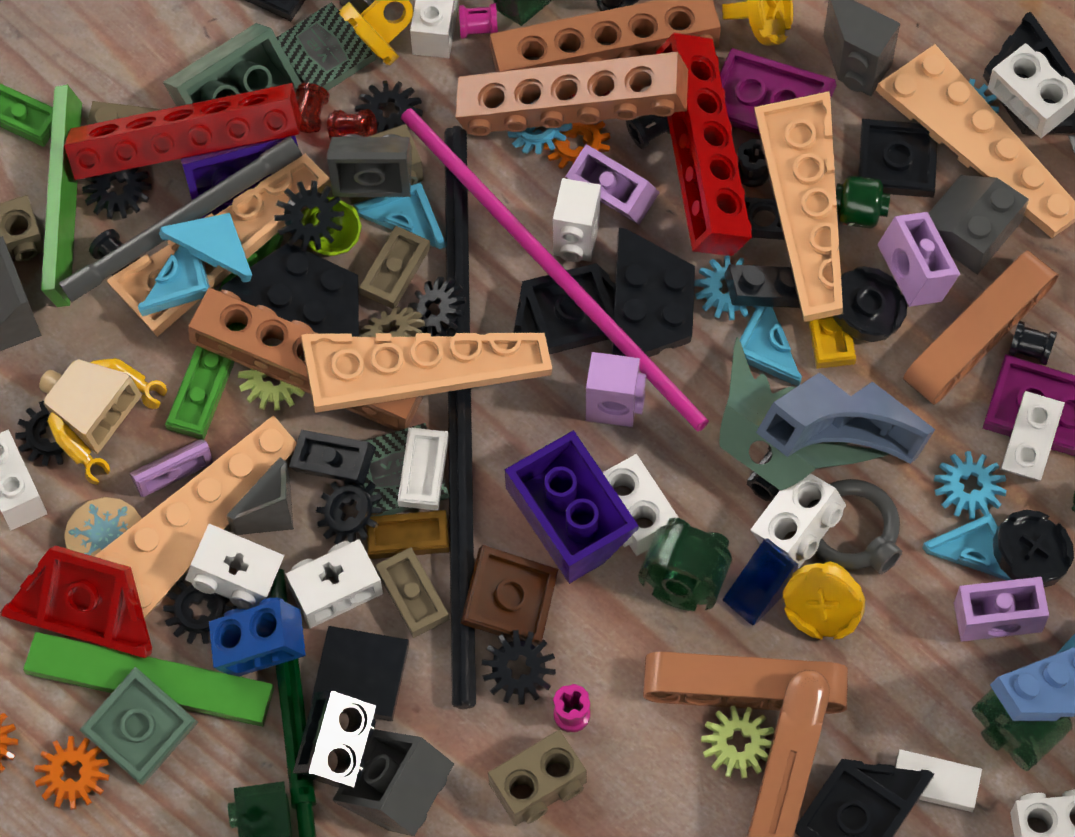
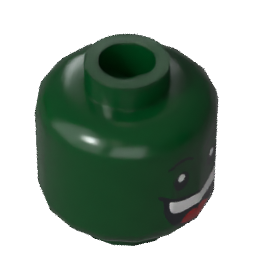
[836,175,890,229]

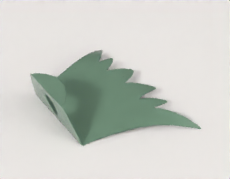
[719,337,889,491]

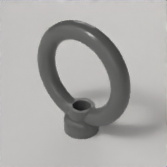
[807,479,903,574]

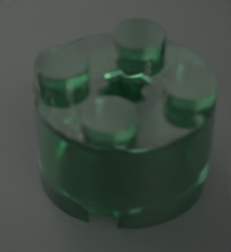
[638,518,732,611]
[972,689,1072,771]

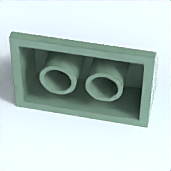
[163,23,306,106]

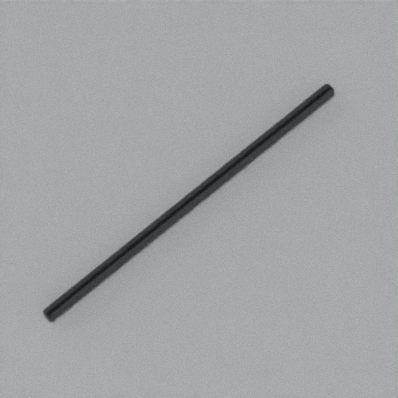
[444,126,476,710]

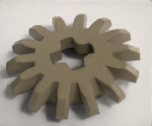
[359,307,425,337]

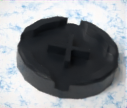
[993,510,1074,587]

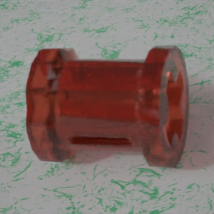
[296,83,330,133]
[327,109,377,140]

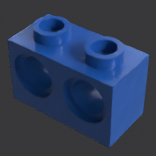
[209,598,306,676]

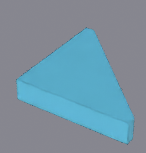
[354,182,445,249]
[159,213,252,282]
[138,246,210,316]
[732,306,802,386]
[923,513,1012,580]

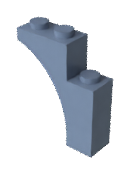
[756,372,935,464]

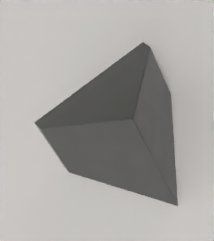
[227,457,294,535]

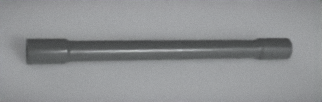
[59,136,302,303]

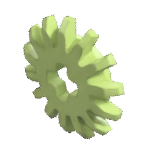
[238,345,305,411]
[701,706,775,779]

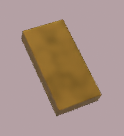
[366,510,449,559]

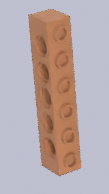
[490,0,721,72]
[455,52,688,136]
[188,287,423,431]

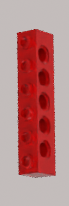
[655,33,752,256]
[64,83,302,180]

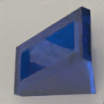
[722,538,798,626]

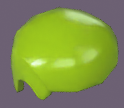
[300,196,362,256]

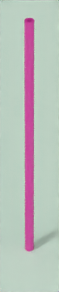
[401,108,709,432]

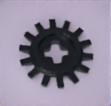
[355,80,423,135]
[82,167,152,219]
[274,181,344,251]
[408,277,466,336]
[15,401,64,466]
[316,481,383,544]
[163,580,237,644]
[481,630,556,705]

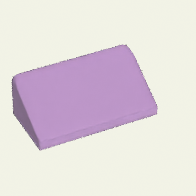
[130,439,213,497]

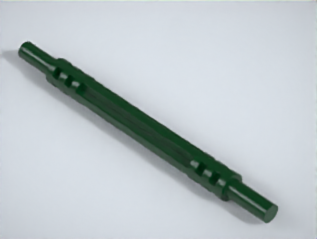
[270,569,317,837]

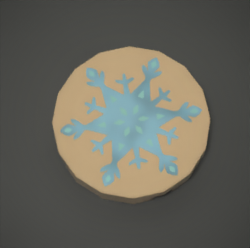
[64,497,142,556]

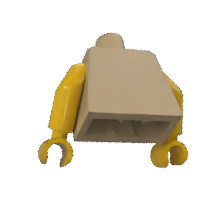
[39,358,167,485]

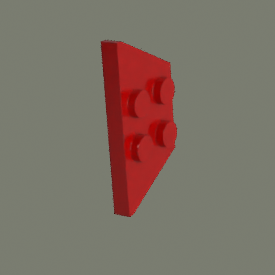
[1,545,152,658]

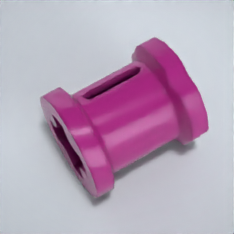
[459,3,498,39]
[553,684,590,732]

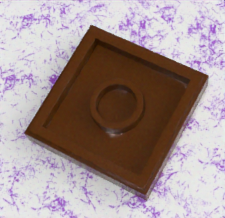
[460,545,559,646]

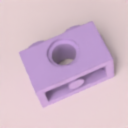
[565,144,660,225]
[877,212,960,307]
[586,352,646,427]
[954,577,1049,642]

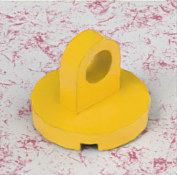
[339,0,413,66]
[722,0,793,46]
[782,561,865,640]

